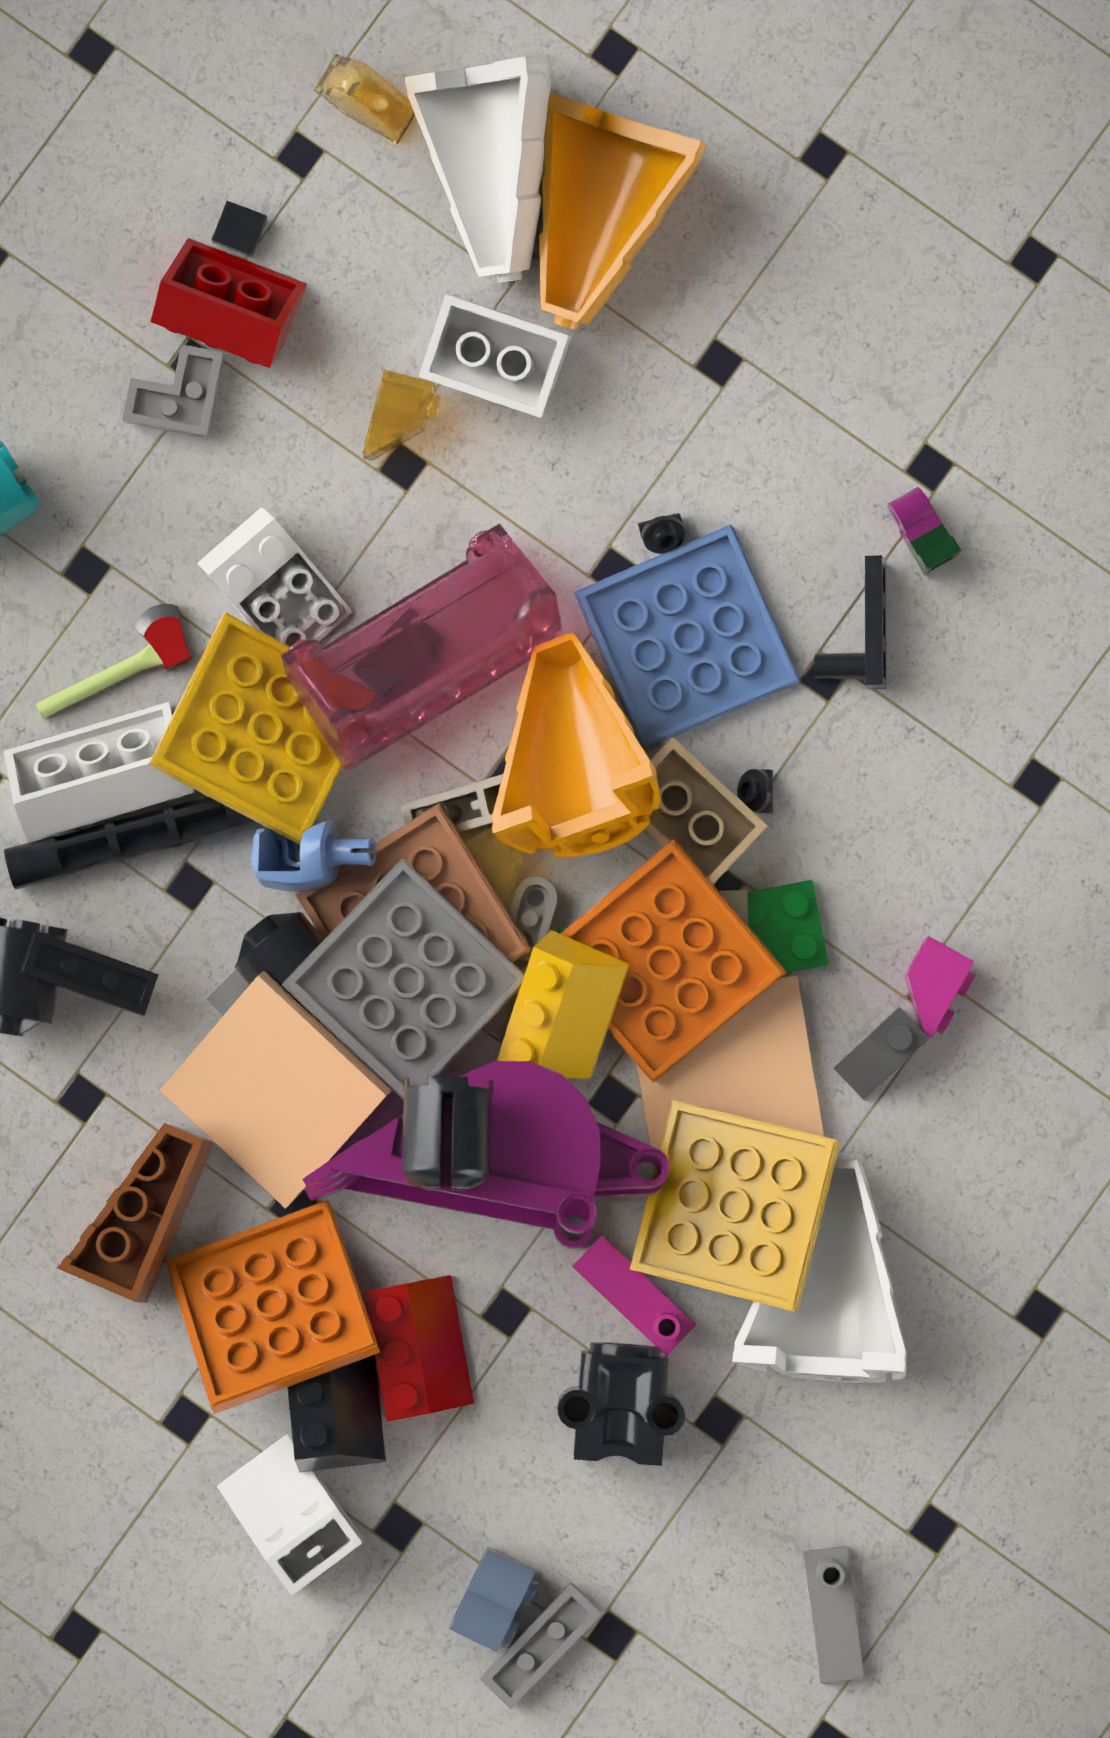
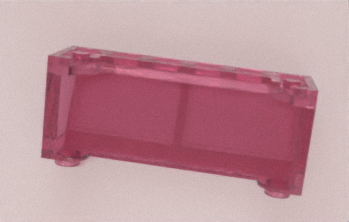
[280,523,563,772]

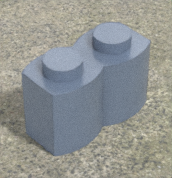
[449,1547,539,1652]

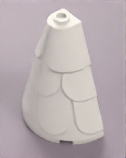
[405,54,551,283]
[732,1153,908,1383]

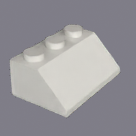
[419,294,572,418]

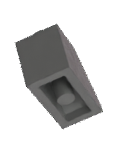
[833,1007,930,1100]

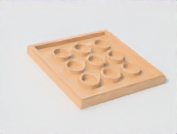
[160,971,392,1209]
[636,975,824,1171]

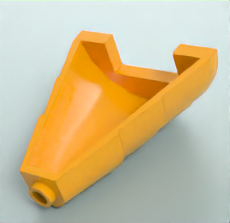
[539,93,707,331]
[492,632,660,857]

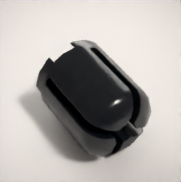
[402,1076,494,1191]

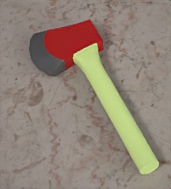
[36,604,192,719]

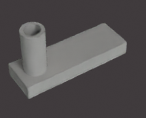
[803,1546,864,1684]

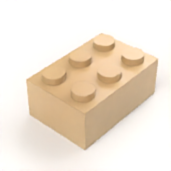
[642,737,768,885]

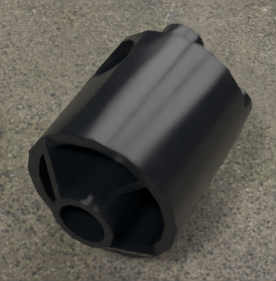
[234,911,324,1022]
[0,918,68,1037]

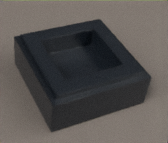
[211,200,268,258]

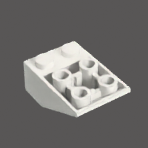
[197,507,353,654]
[217,1434,365,1596]

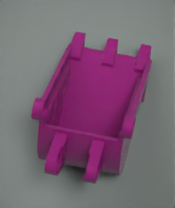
[302,1061,669,1249]

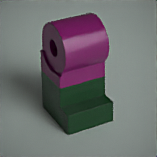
[888,487,961,575]

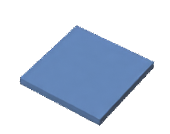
[574,524,800,750]

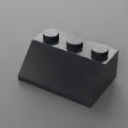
[287,1354,386,1473]

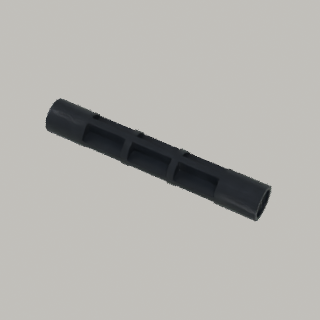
[4,797,261,890]

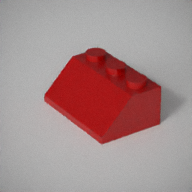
[150,238,307,368]
[364,1275,474,1422]

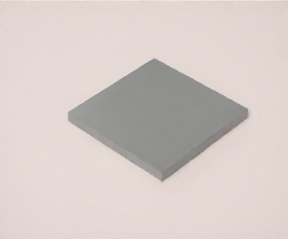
[282,858,525,1101]

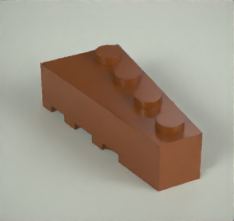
[57,1123,214,1303]

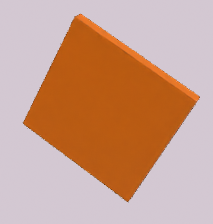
[560,839,787,1083]
[165,1200,380,1414]

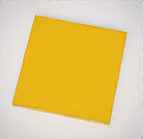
[148,612,377,845]
[630,1100,840,1312]

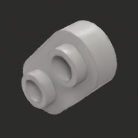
[509,876,557,962]

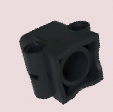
[557,1342,685,1466]

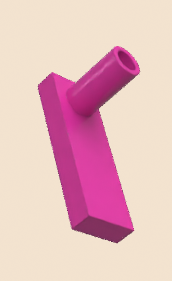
[572,1235,696,1357]

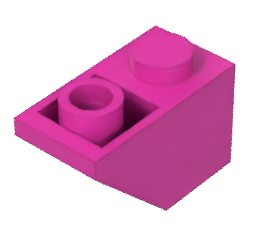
[904,936,976,1038]

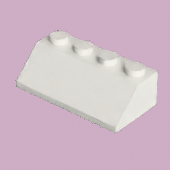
[4,702,194,842]

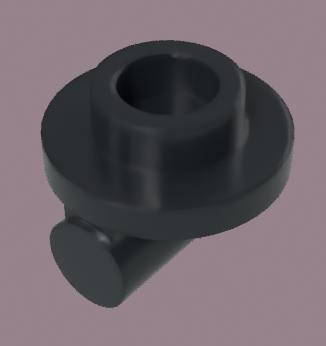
[638,513,685,554]
[737,769,773,814]

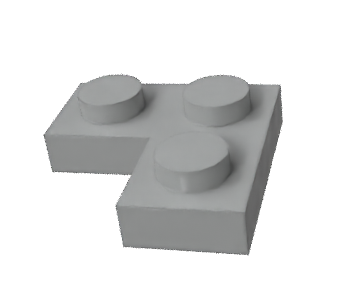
[122,344,225,439]

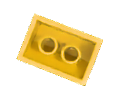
[497,930,630,1079]

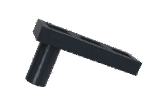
[814,555,886,689]
[19,931,159,1016]

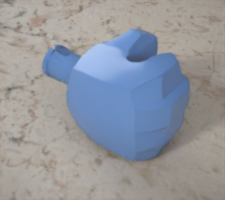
[251,820,376,892]

